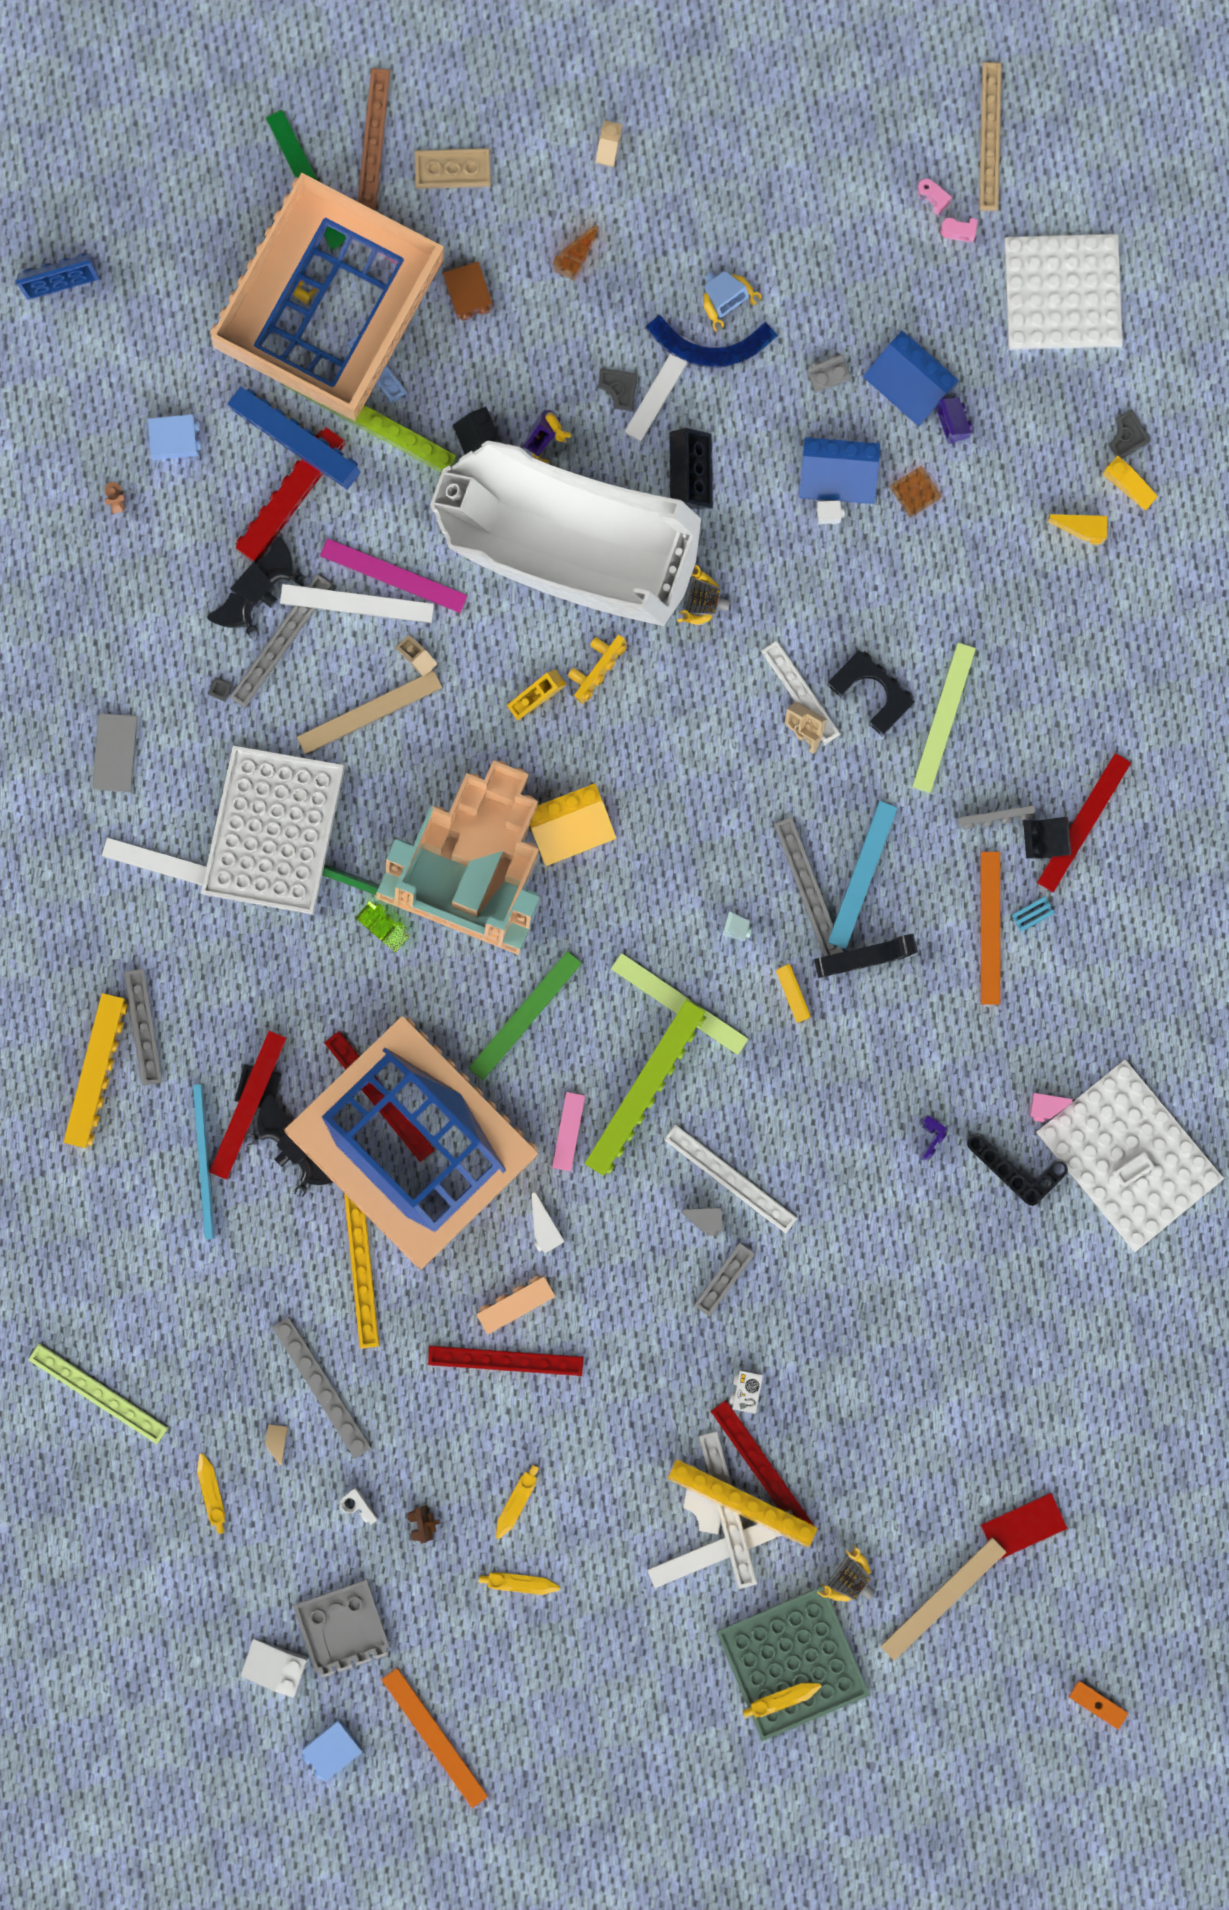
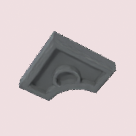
[598,368,638,412]
[1108,409,1151,459]

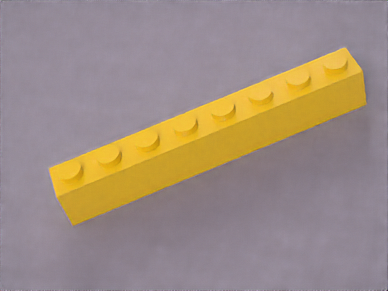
[63,993,129,1149]
[666,1459,818,1547]

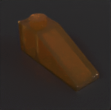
[553,225,599,281]

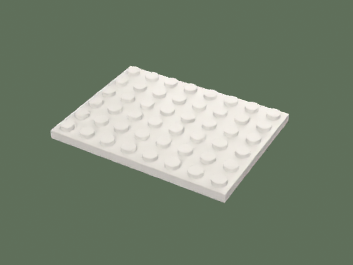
[201,746,345,915]
[1036,1059,1224,1252]

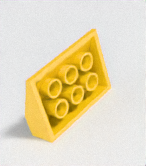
[529,783,617,866]

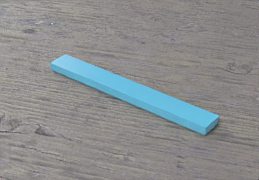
[827,801,898,950]
[193,1084,215,1239]

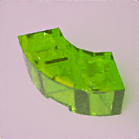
[355,901,410,953]

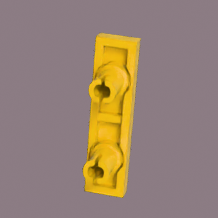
[568,634,627,704]

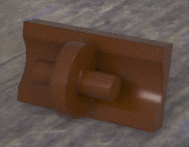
[407,1505,441,1543]

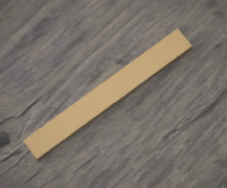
[979,62,1002,211]
[297,670,442,755]
[880,1538,1006,1661]

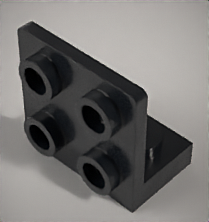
[1023,817,1071,859]

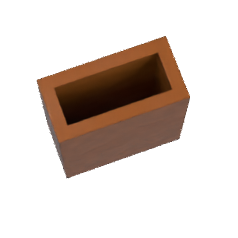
[443,261,493,321]

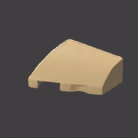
[785,702,826,754]

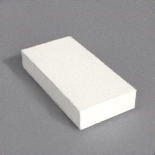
[1112,1151,1155,1188]

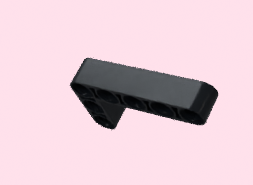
[813,934,918,978]
[967,1133,1068,1206]

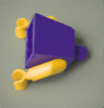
[523,410,571,464]

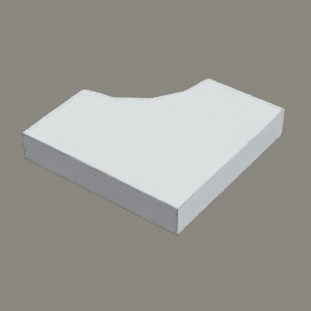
[683,1489,721,1534]

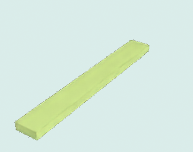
[912,643,976,793]
[611,953,748,1055]
[28,1343,168,1444]

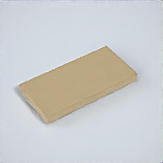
[415,148,491,189]

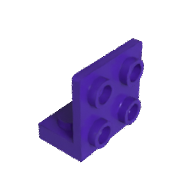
[919,1115,947,1161]

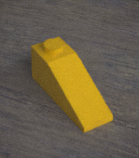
[1102,455,1158,511]
[1048,514,1107,545]
[506,670,567,721]

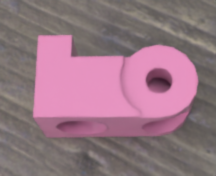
[917,179,952,216]
[940,218,978,242]

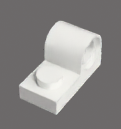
[340,1487,379,1525]

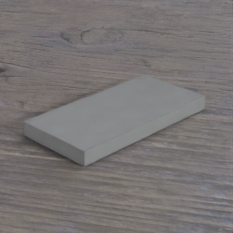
[92,713,138,792]

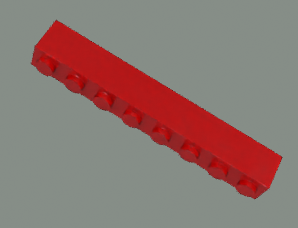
[235,427,346,563]

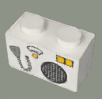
[729,1370,763,1414]

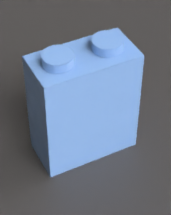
[148,414,201,460]
[301,1718,364,1782]

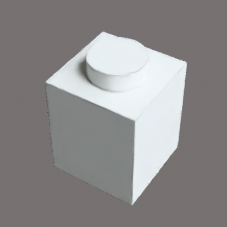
[816,501,844,524]

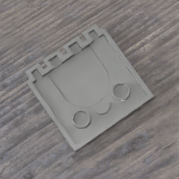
[293,1579,390,1678]

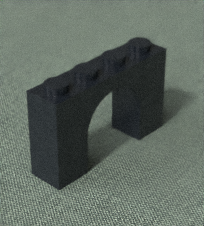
[827,650,915,737]

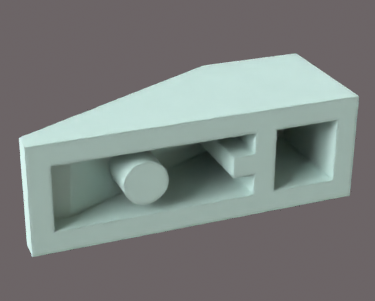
[723,912,752,941]

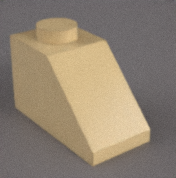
[595,120,623,167]
[395,635,437,677]

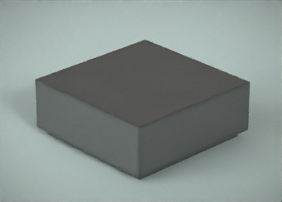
[208,677,233,702]

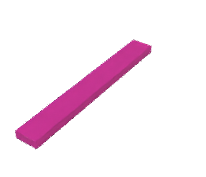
[320,538,468,614]

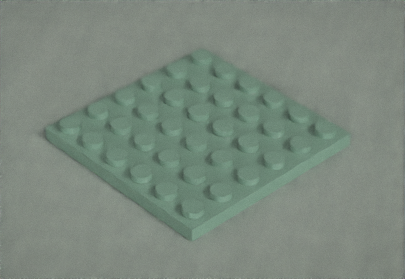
[716,1586,870,1741]

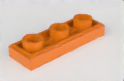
[1068,1680,1129,1730]

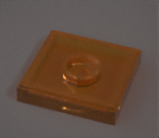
[889,466,942,518]

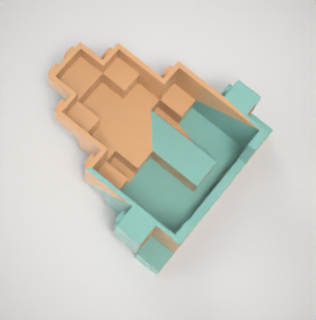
[376,760,540,955]

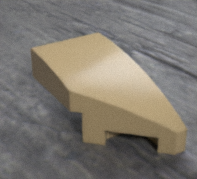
[265,1424,288,1466]

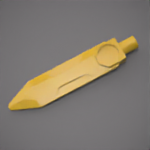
[197,1453,226,1534]
[496,1464,539,1539]
[478,1572,560,1595]
[742,1683,821,1718]

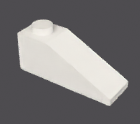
[531,1192,565,1254]

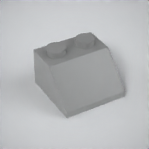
[682,1208,723,1236]

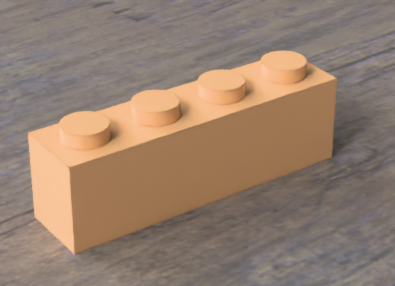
[476,1275,556,1335]

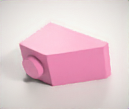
[1029,1093,1072,1122]

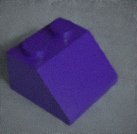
[936,398,973,444]

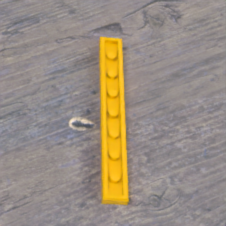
[344,1194,379,1348]

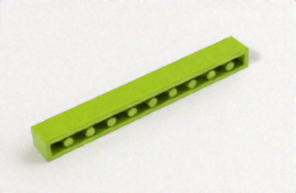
[283,384,457,473]
[584,1000,707,1176]

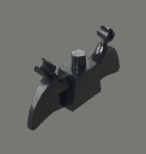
[207,536,306,639]
[244,1095,333,1197]

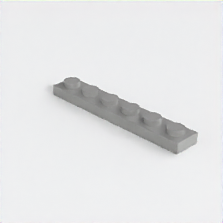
[123,969,162,1086]

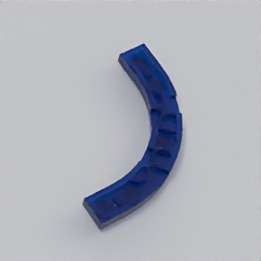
[645,314,778,368]

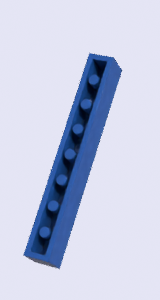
[227,386,361,490]

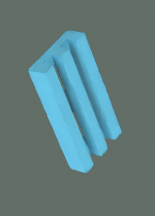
[1011,896,1055,932]

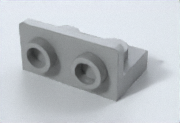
[807,354,851,393]

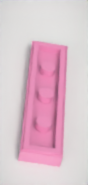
[552,1092,585,1171]

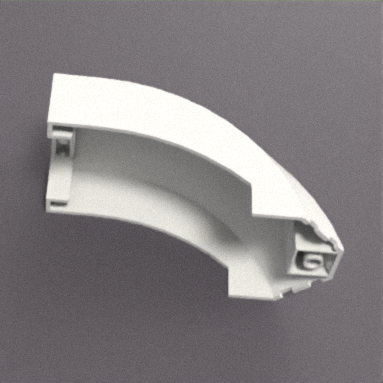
[430,441,701,626]

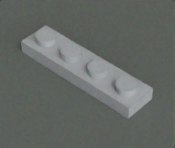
[957,805,1035,830]
[694,1243,755,1317]

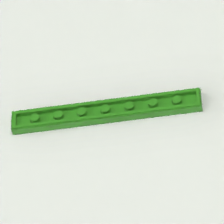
[469,951,582,1080]

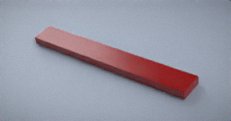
[1037,753,1131,893]
[209,1030,287,1180]
[324,1031,435,1162]
[428,1346,584,1376]
[710,1400,815,1526]

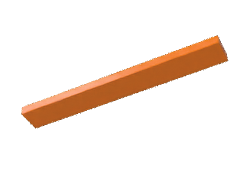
[980,852,1000,1005]
[381,1667,488,1808]

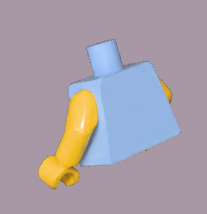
[703,272,762,332]

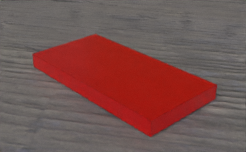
[980,1492,1068,1560]

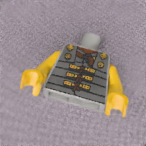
[677,565,730,625]
[817,1544,876,1602]

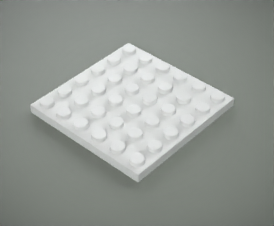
[1004,234,1122,350]

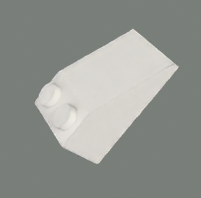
[241,1638,308,1698]

